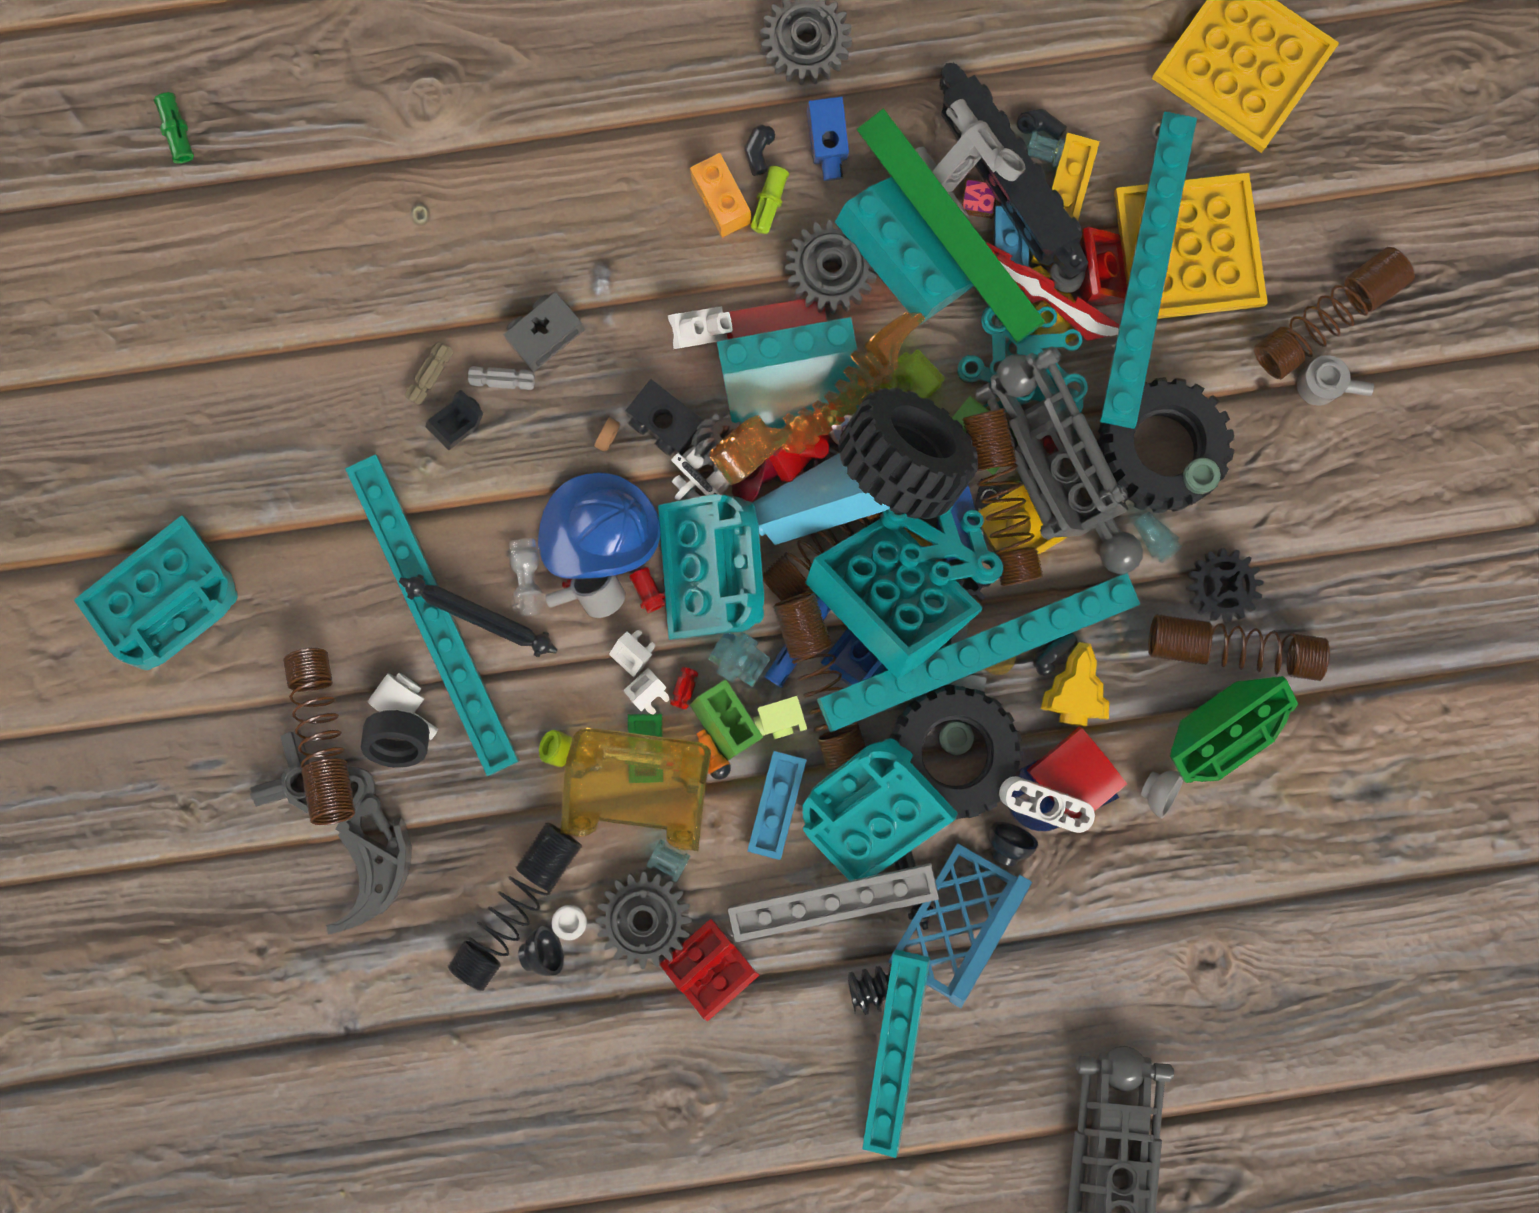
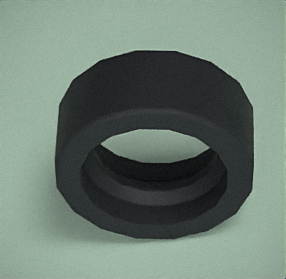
[360,710,430,768]

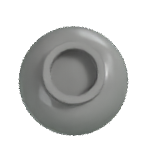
[1141,771,1183,819]

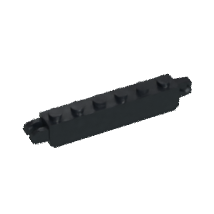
[939,62,1088,278]

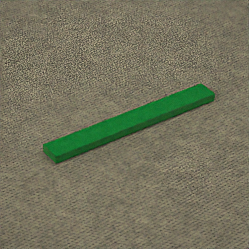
[856,108,1045,344]

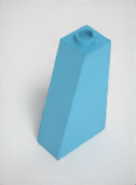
[752,453,890,545]

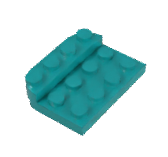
[658,494,764,640]
[74,515,238,670]
[802,739,958,881]

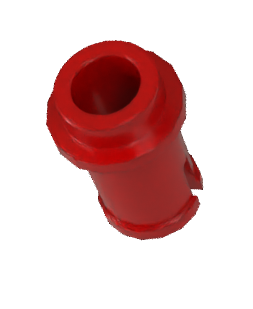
[629,567,665,613]

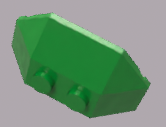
[1170,676,1298,783]

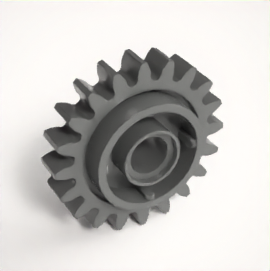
[760,0,852,85]
[785,220,877,315]
[595,871,692,969]

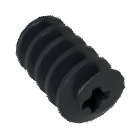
[848,964,892,1015]

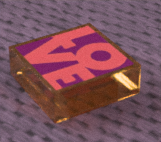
[961,178,996,219]

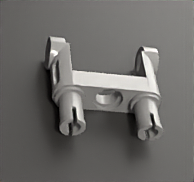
[915,99,1025,219]

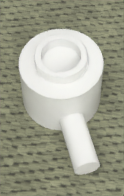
[367,673,439,740]

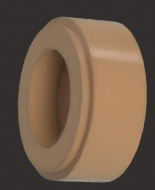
[594,417,621,452]

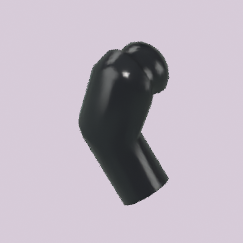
[1016,109,1067,140]
[744,125,775,176]
[1033,633,1078,676]

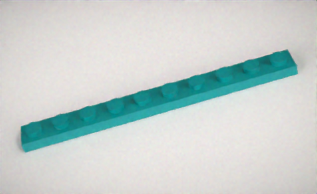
[1100,111,1197,429]
[345,454,520,776]
[817,573,1140,732]

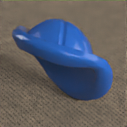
[538,473,661,579]

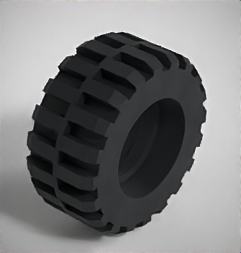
[1097,377,1235,513]
[839,388,978,519]
[889,686,1023,819]

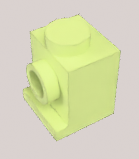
[753,696,807,739]

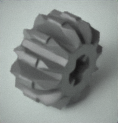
[691,414,752,473]

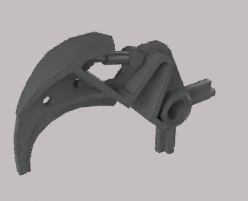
[250,730,412,935]

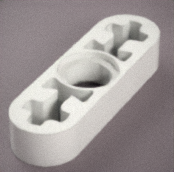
[999,776,1095,833]

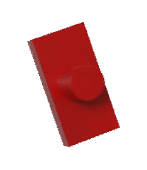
[767,411,830,482]

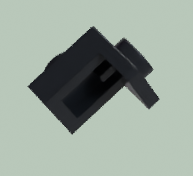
[425,390,483,450]

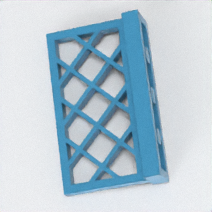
[889,843,1032,1008]

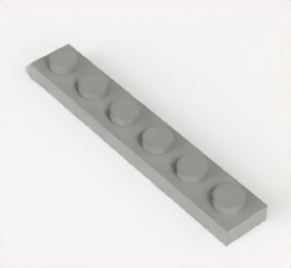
[728,863,939,943]

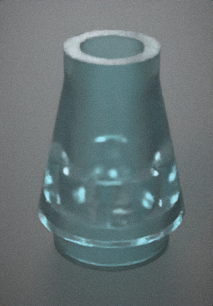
[1133,512,1182,563]

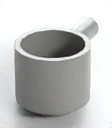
[1297,355,1374,406]
[545,575,625,618]

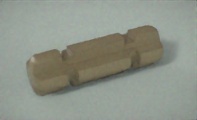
[405,342,453,405]

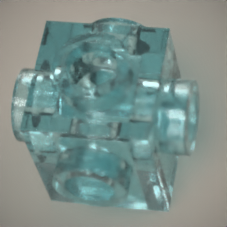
[708,632,771,687]

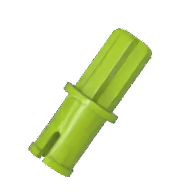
[750,166,789,234]

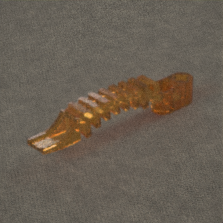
[709,312,925,485]

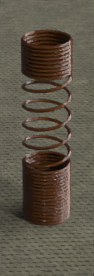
[1254,247,1415,380]
[962,408,1044,586]
[763,512,894,601]
[773,592,866,769]
[1148,614,1330,681]
[283,648,355,825]

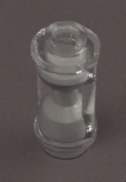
[506,539,547,617]

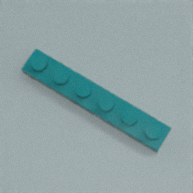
[862,949,931,1158]

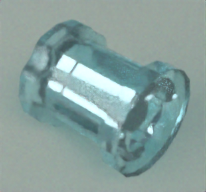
[1027,130,1066,168]
[646,840,691,883]

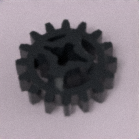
[1186,548,1264,623]

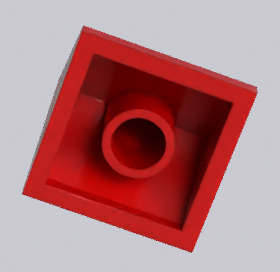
[1079,227,1127,306]

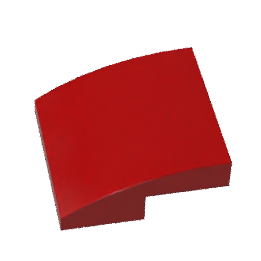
[1027,726,1127,819]
[660,919,759,1022]

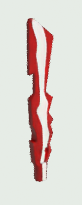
[986,242,1120,341]

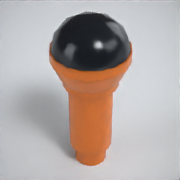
[696,729,731,780]

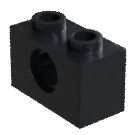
[625,379,704,456]

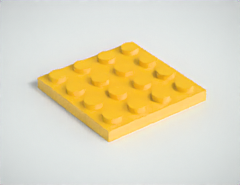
[1152,0,1339,153]
[1114,173,1268,319]

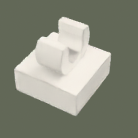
[609,630,655,677]
[623,668,669,714]

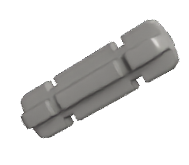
[468,366,535,390]

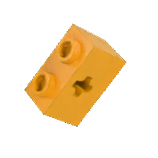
[690,153,751,238]

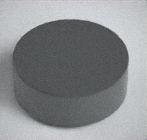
[1050,262,1085,292]

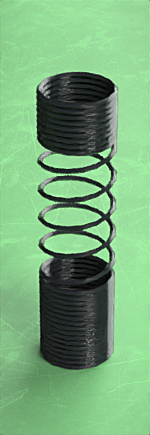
[447,822,582,991]

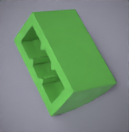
[690,679,763,761]

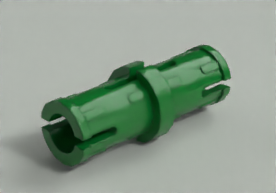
[154,92,194,164]

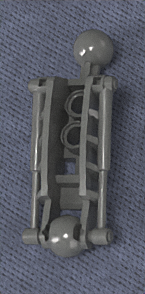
[976,346,1143,574]
[1065,1046,1174,1213]

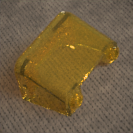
[561,728,711,851]

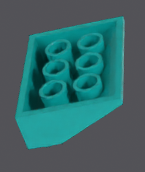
[835,177,974,325]
[717,317,865,438]
[806,519,983,679]

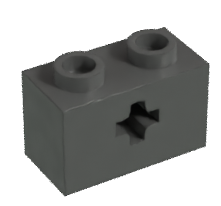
[503,292,585,372]

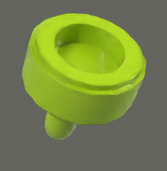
[539,730,575,767]

